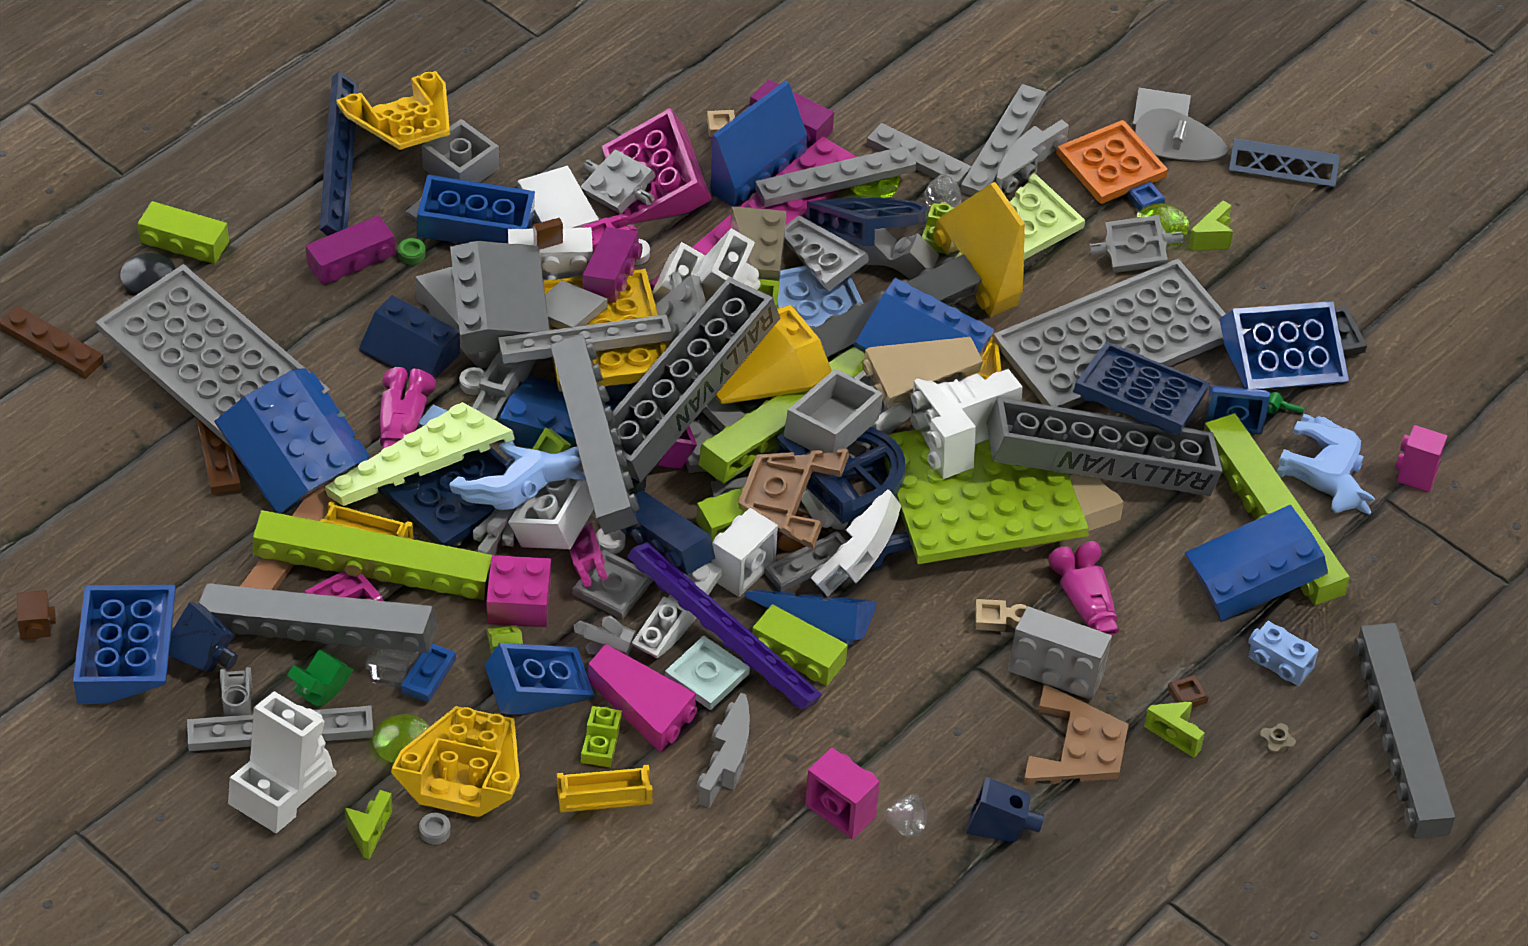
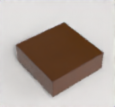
[533,217,563,250]
[1167,675,1209,708]

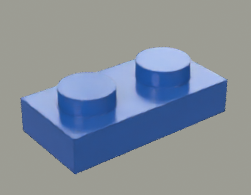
[401,643,456,703]

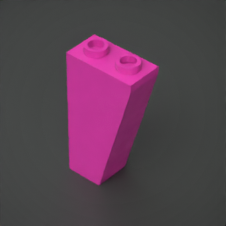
[588,644,697,752]

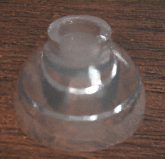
[924,174,962,207]
[886,794,927,838]

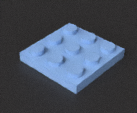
[777,266,864,327]

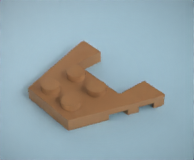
[738,448,849,549]
[1024,685,1129,785]

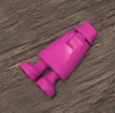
[380,367,436,451]
[1048,541,1119,635]

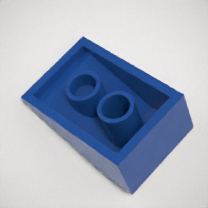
[484,643,594,715]

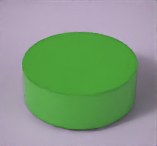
[398,238,426,265]

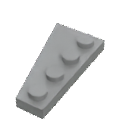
[784,216,869,292]

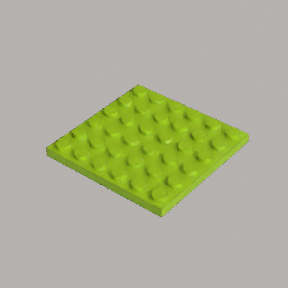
[883,430,1089,564]

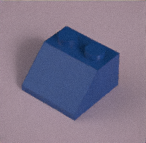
[1206,385,1270,434]

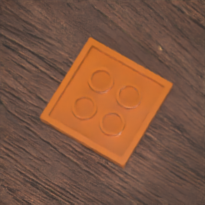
[1056,120,1168,204]

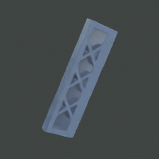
[1229,138,1340,187]

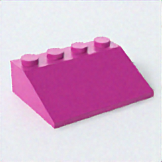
[602,108,712,224]

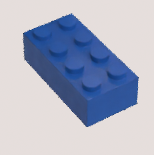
[417,175,535,244]

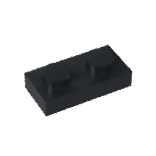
[1335,306,1367,357]

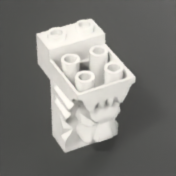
[652,228,761,303]
[910,369,1022,479]
[228,691,337,833]

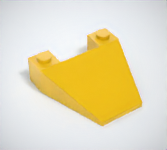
[933,182,1025,318]

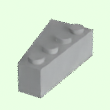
[415,267,500,369]

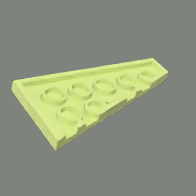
[954,173,1085,260]
[325,402,515,506]

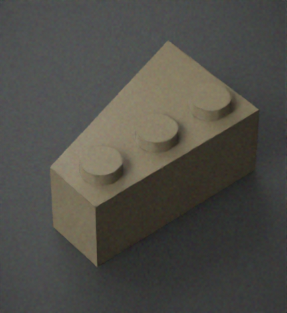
[731,206,786,281]

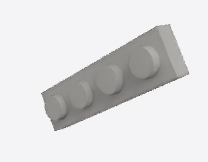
[867,123,972,189]

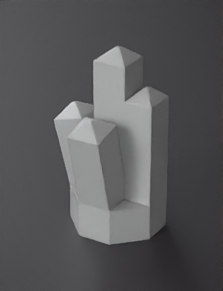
[473,508,516,555]
[574,615,636,656]

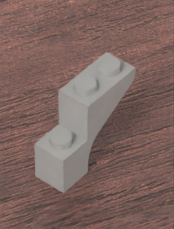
[845,228,939,280]

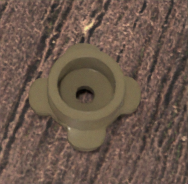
[1260,723,1296,754]

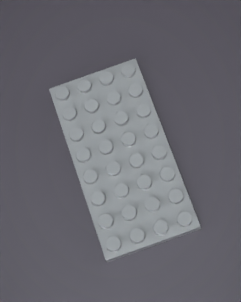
[992,258,1226,409]
[95,264,331,447]

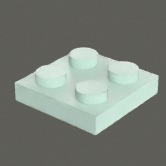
[665,636,750,710]

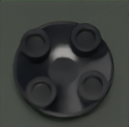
[120,253,176,295]

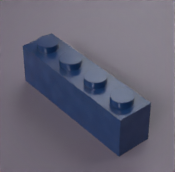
[621,490,716,575]

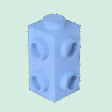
[1248,621,1318,686]

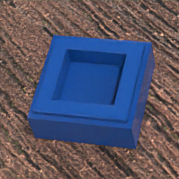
[1127,181,1165,214]

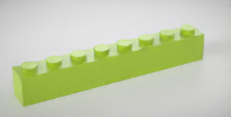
[698,347,864,484]
[1204,413,1349,606]
[253,510,492,600]

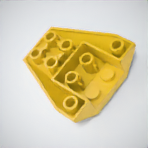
[336,71,450,150]
[715,305,832,404]
[391,706,520,817]

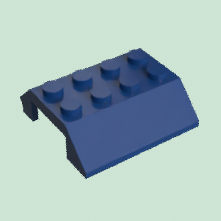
[214,368,370,514]

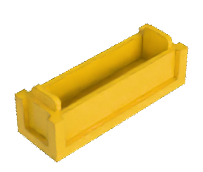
[320,501,413,539]
[557,765,653,813]

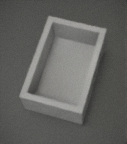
[784,369,883,453]
[1008,606,1112,700]

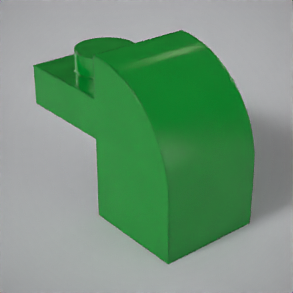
[287,650,354,706]

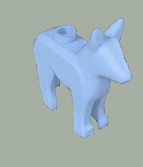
[1277,414,1375,514]
[449,441,586,510]

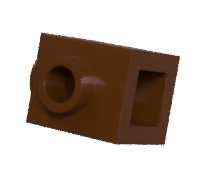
[17,590,56,639]

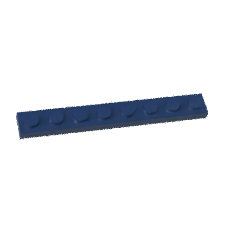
[319,71,359,236]

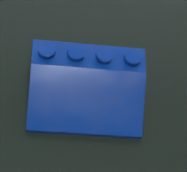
[710,80,807,207]
[854,278,994,381]
[1219,301,1349,390]
[500,376,622,449]
[1185,504,1328,622]
[73,585,176,704]

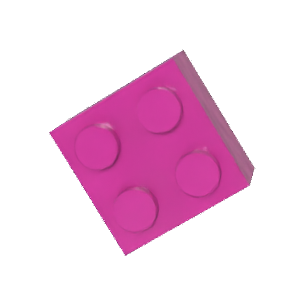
[487,555,551,627]
[805,748,880,840]

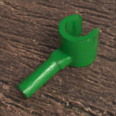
[1266,392,1304,414]

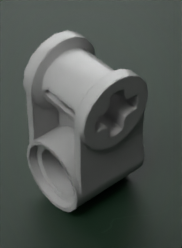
[220,667,253,717]

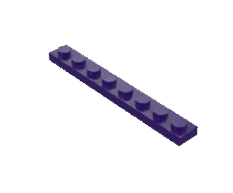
[627,542,822,710]

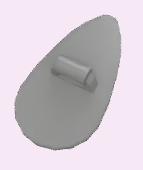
[1135,108,1228,162]

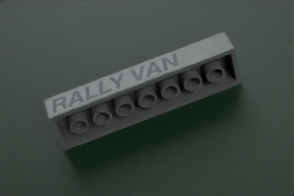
[611,277,781,482]
[986,397,1222,496]

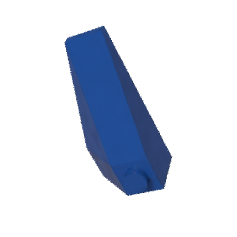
[745,589,877,645]

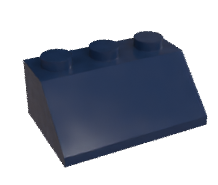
[359,295,461,379]

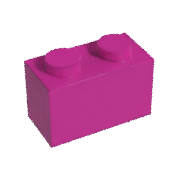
[1395,425,1447,492]

